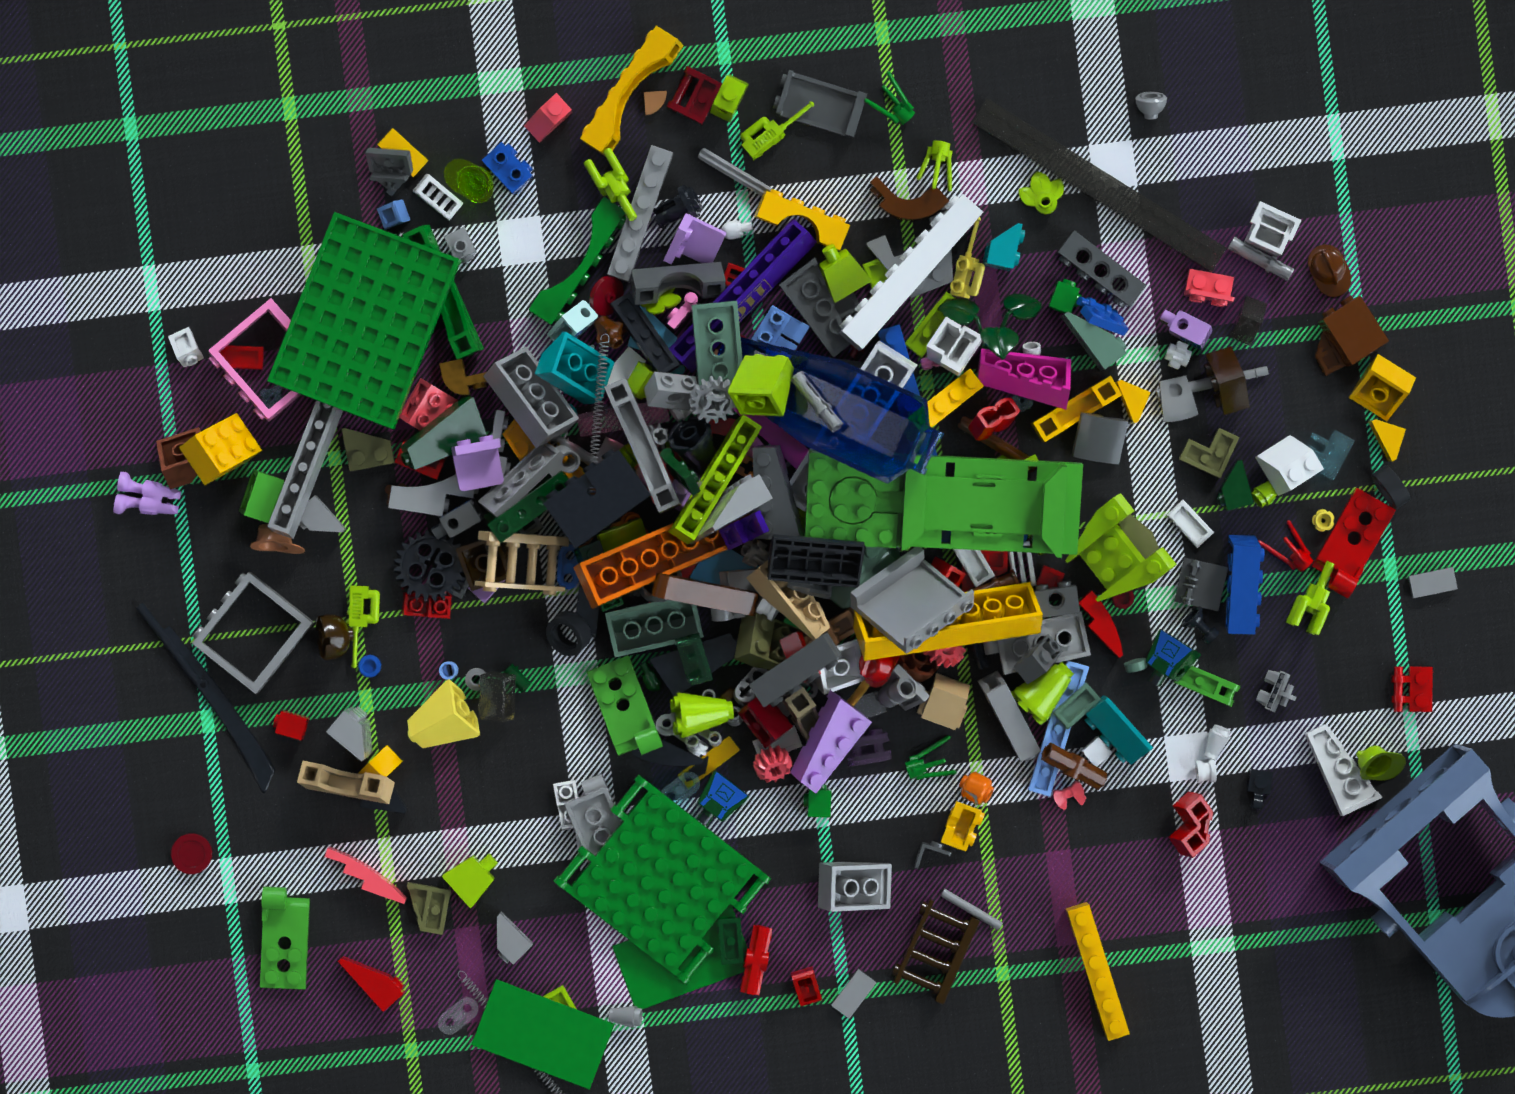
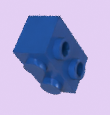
[482,142,533,195]

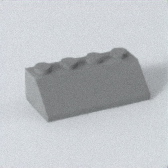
[326,706,373,762]

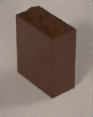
[1318,295,1389,367]

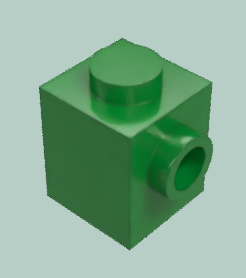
[1047,279,1082,314]
[803,784,832,818]

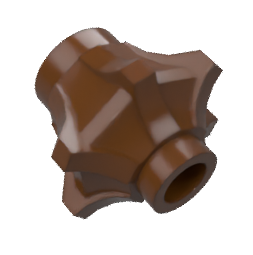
[593,316,627,349]

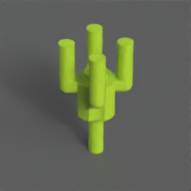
[583,148,637,221]
[1286,561,1335,635]

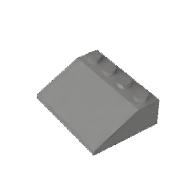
[691,474,773,545]

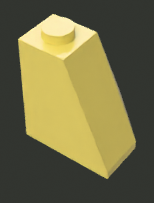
[407,679,480,748]

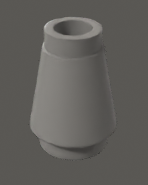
[608,1006,643,1028]

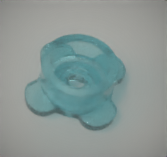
[260,385,282,409]

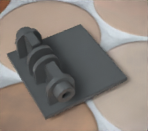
[1174,558,1228,611]

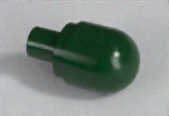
[639,661,663,692]

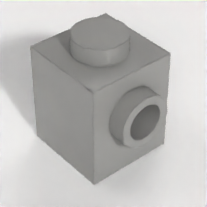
[444,227,477,264]

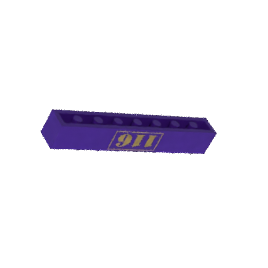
[669,218,817,373]

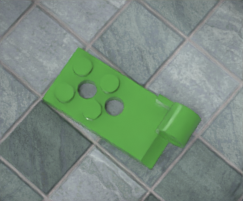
[587,655,663,756]
[260,886,310,989]

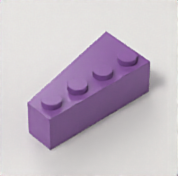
[790,689,872,793]

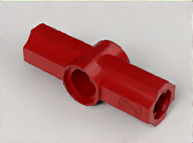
[740,924,772,995]

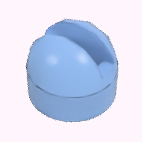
[439,661,459,680]

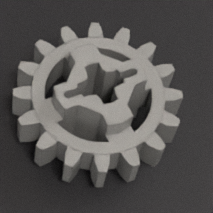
[689,376,736,423]

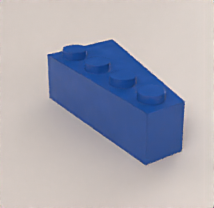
[1225,535,1265,634]

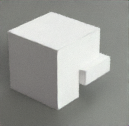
[1244,201,1301,257]
[927,317,982,376]

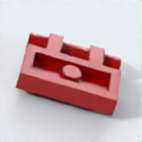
[1391,666,1433,712]

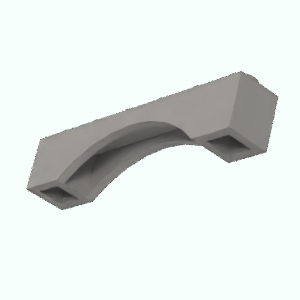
[607,145,673,283]
[604,378,681,514]

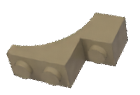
[782,687,819,742]

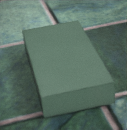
[1052,682,1102,729]

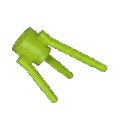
[917,140,953,192]

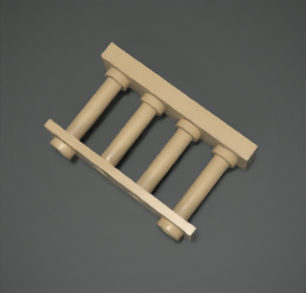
[474,531,569,595]

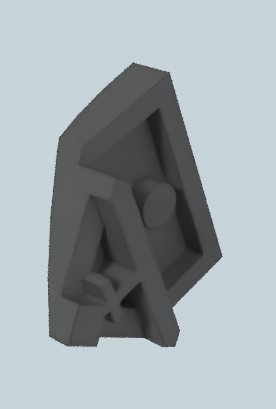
[365,148,413,196]

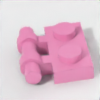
[667,292,698,331]

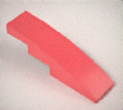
[324,846,407,904]

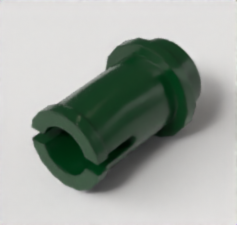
[503,663,532,693]

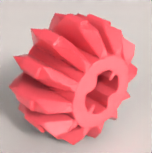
[753,745,792,783]

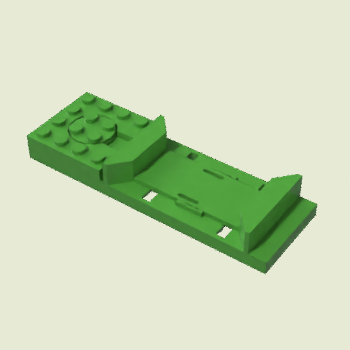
[804,449,1083,558]

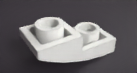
[553,780,579,831]

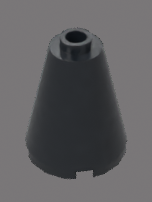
[668,416,717,476]

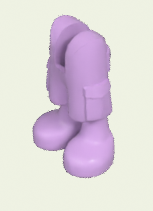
[113,472,181,515]

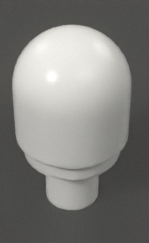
[721,220,753,240]

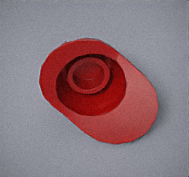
[859,655,899,688]

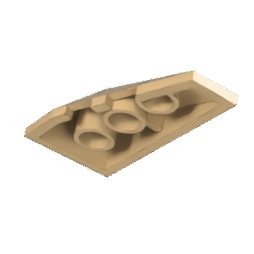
[746,560,830,640]

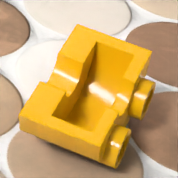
[941,801,985,851]

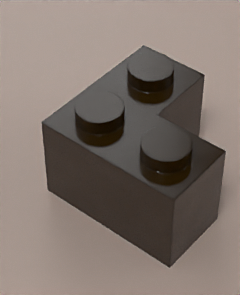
[1204,346,1250,415]

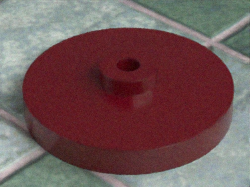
[589,275,624,316]
[171,833,213,874]

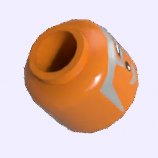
[959,772,994,805]

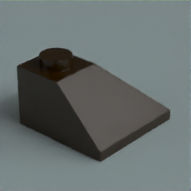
[456,540,509,591]

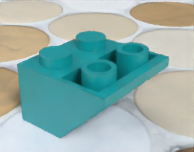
[982,223,1025,271]

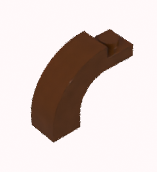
[869,176,949,221]

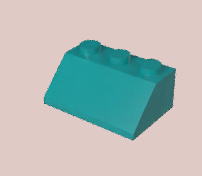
[535,331,615,404]
[1084,695,1153,765]

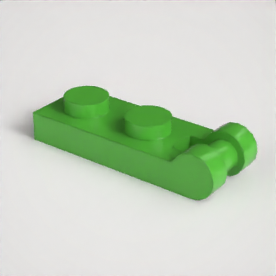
[1174,666,1240,707]

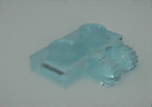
[1306,430,1355,480]

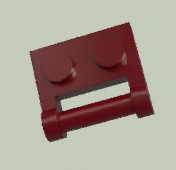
[666,66,722,125]

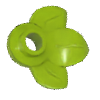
[1019,171,1064,214]
[640,288,682,314]

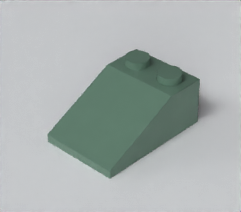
[1060,312,1127,371]

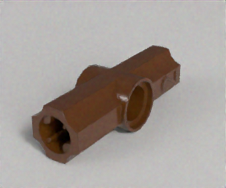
[1041,743,1107,790]

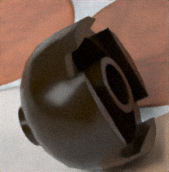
[316,615,354,660]

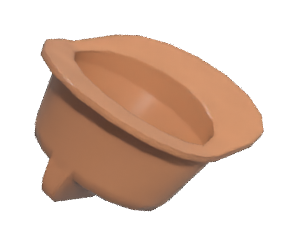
[250,524,305,554]

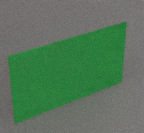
[612,904,747,1009]
[471,979,615,1089]

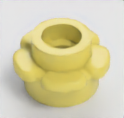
[1312,509,1334,532]

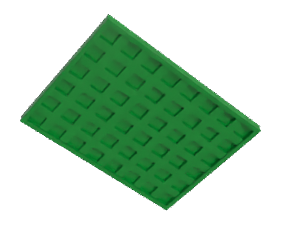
[267,212,461,430]

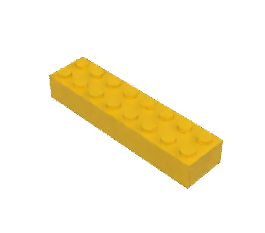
[853,582,1043,661]

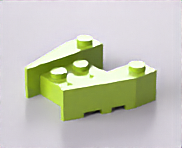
[1065,493,1177,602]

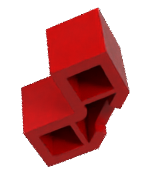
[1168,791,1213,858]

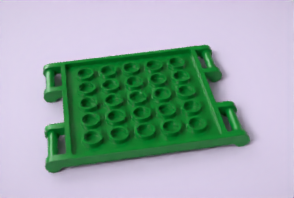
[553,774,771,985]

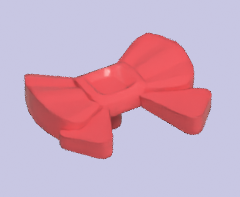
[1053,781,1086,810]

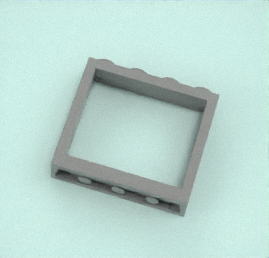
[192,572,315,694]

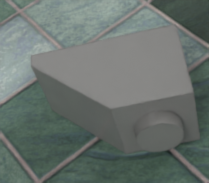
[299,495,347,532]
[497,911,533,965]

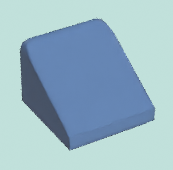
[377,199,410,230]

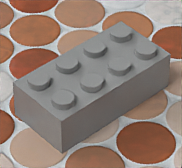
[483,347,579,449]

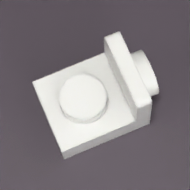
[168,327,204,367]

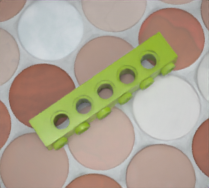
[669,415,762,544]

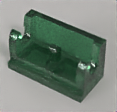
[675,632,713,685]

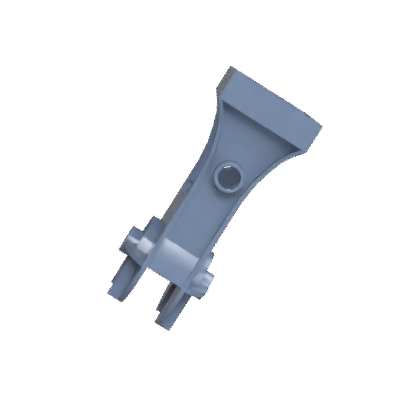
[1319,743,1515,1018]

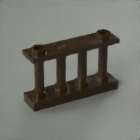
[891,898,980,1004]

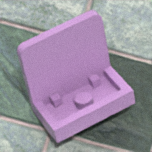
[451,435,504,491]

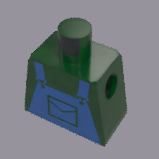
[1146,629,1201,687]
[696,770,749,826]

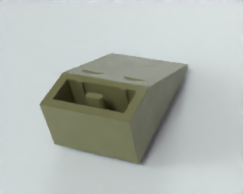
[734,612,806,670]

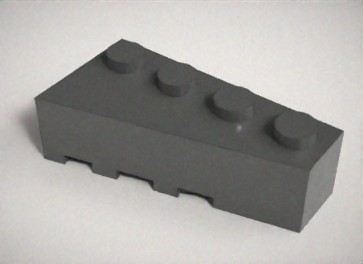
[752,445,804,539]
[749,632,843,708]

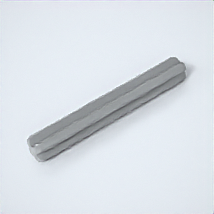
[698,148,773,196]

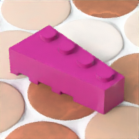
[977,349,1071,410]

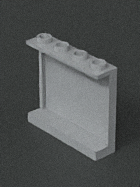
[850,547,974,654]

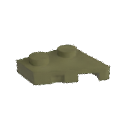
[342,428,395,472]
[407,882,451,935]

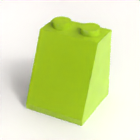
[728,354,794,416]

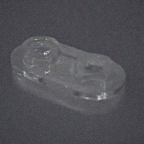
[438,997,479,1035]

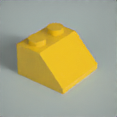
[1349,354,1416,421]

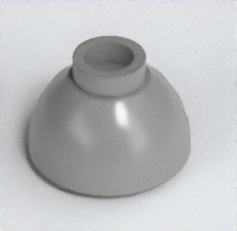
[1135,92,1167,119]

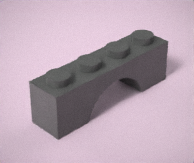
[631,262,726,305]

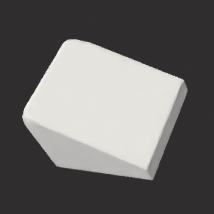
[1081,736,1112,767]

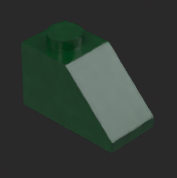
[1217,460,1254,511]

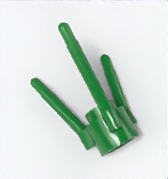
[864,71,915,125]
[905,735,957,780]

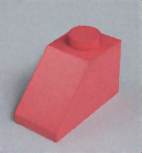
[524,93,573,143]

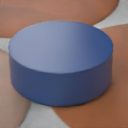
[358,655,381,678]

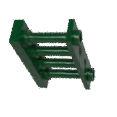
[483,470,569,543]

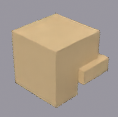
[917,673,970,730]

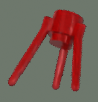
[1258,520,1314,572]

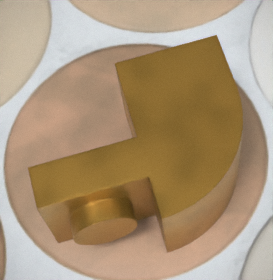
[439,359,487,396]

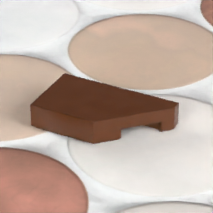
[1315,331,1346,376]

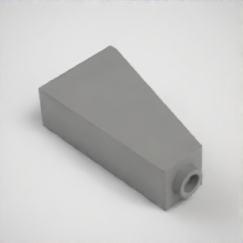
[978,671,1041,762]

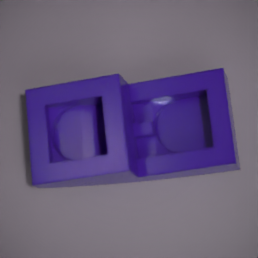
[719,510,769,551]

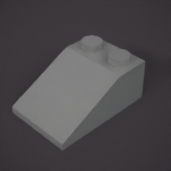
[818,862,892,912]

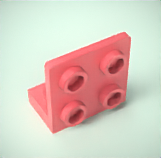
[1184,269,1234,307]
[399,378,458,430]

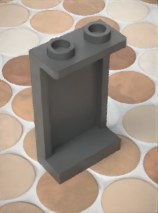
[773,70,867,139]

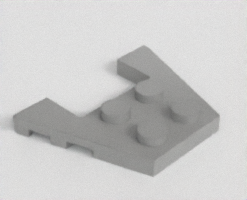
[866,211,953,298]

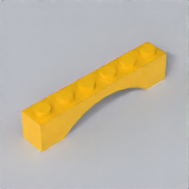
[580,26,684,156]
[1065,902,1130,1041]

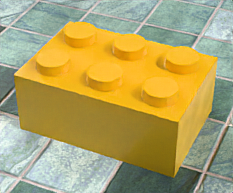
[179,413,262,485]

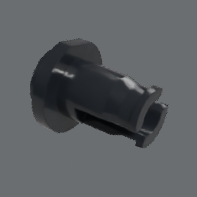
[653,185,702,229]

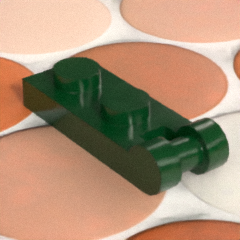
[660,448,701,496]

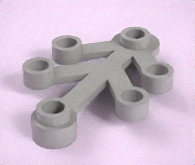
[656,689,743,750]

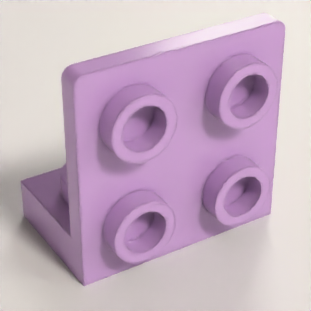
[663,213,726,265]

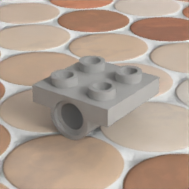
[878,664,930,711]

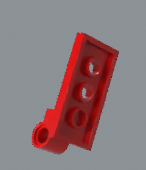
[1312,488,1396,598]

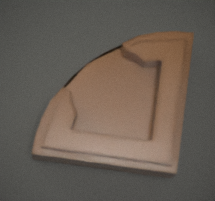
[644,91,667,115]

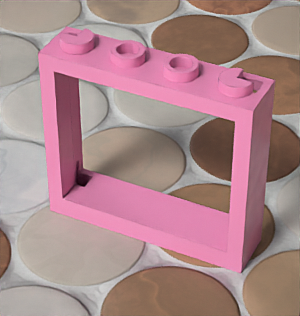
[208,298,301,422]

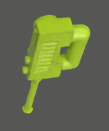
[740,101,814,160]
[347,585,380,668]

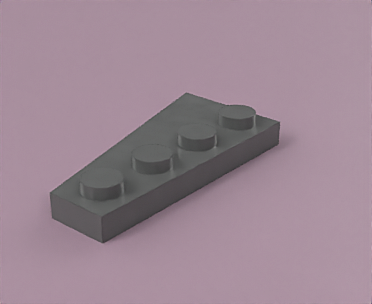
[779,258,851,358]

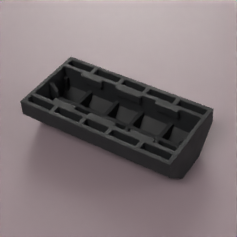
[767,534,865,588]

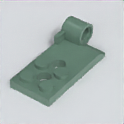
[691,301,742,385]

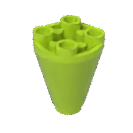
[1011,662,1074,725]
[670,693,734,738]

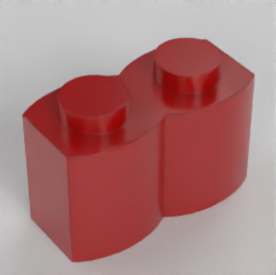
[968,398,1020,440]

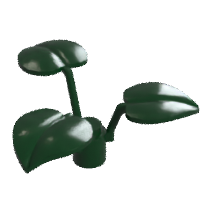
[938,294,1042,360]

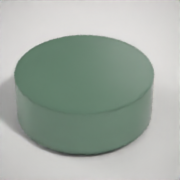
[1124,658,1148,673]

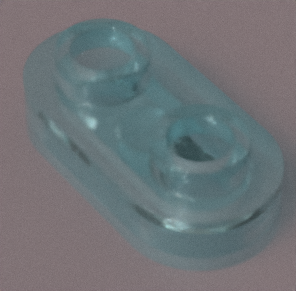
[661,771,700,805]

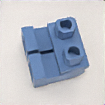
[751,305,810,360]

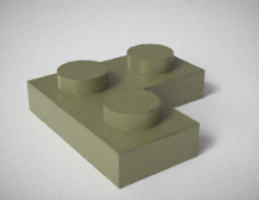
[1179,428,1239,478]

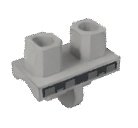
[1256,670,1297,712]

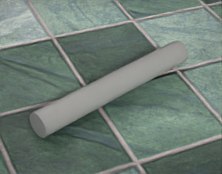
[940,888,1003,931]

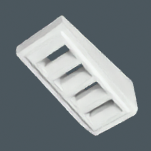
[413,174,463,221]

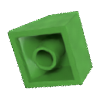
[239,469,284,523]

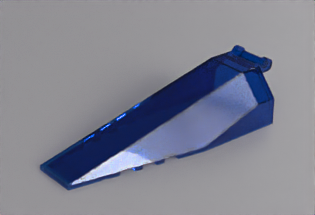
[717,337,944,484]

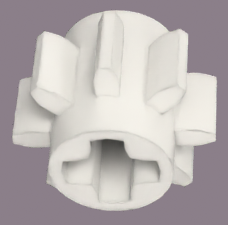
[1164,341,1192,369]

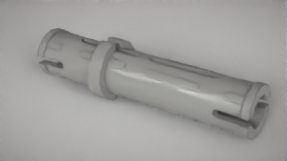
[1228,236,1294,281]
[791,371,843,432]

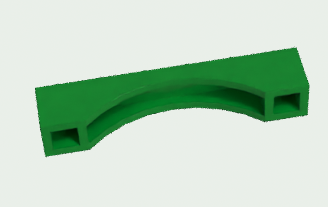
[529,197,626,326]
[402,225,484,360]

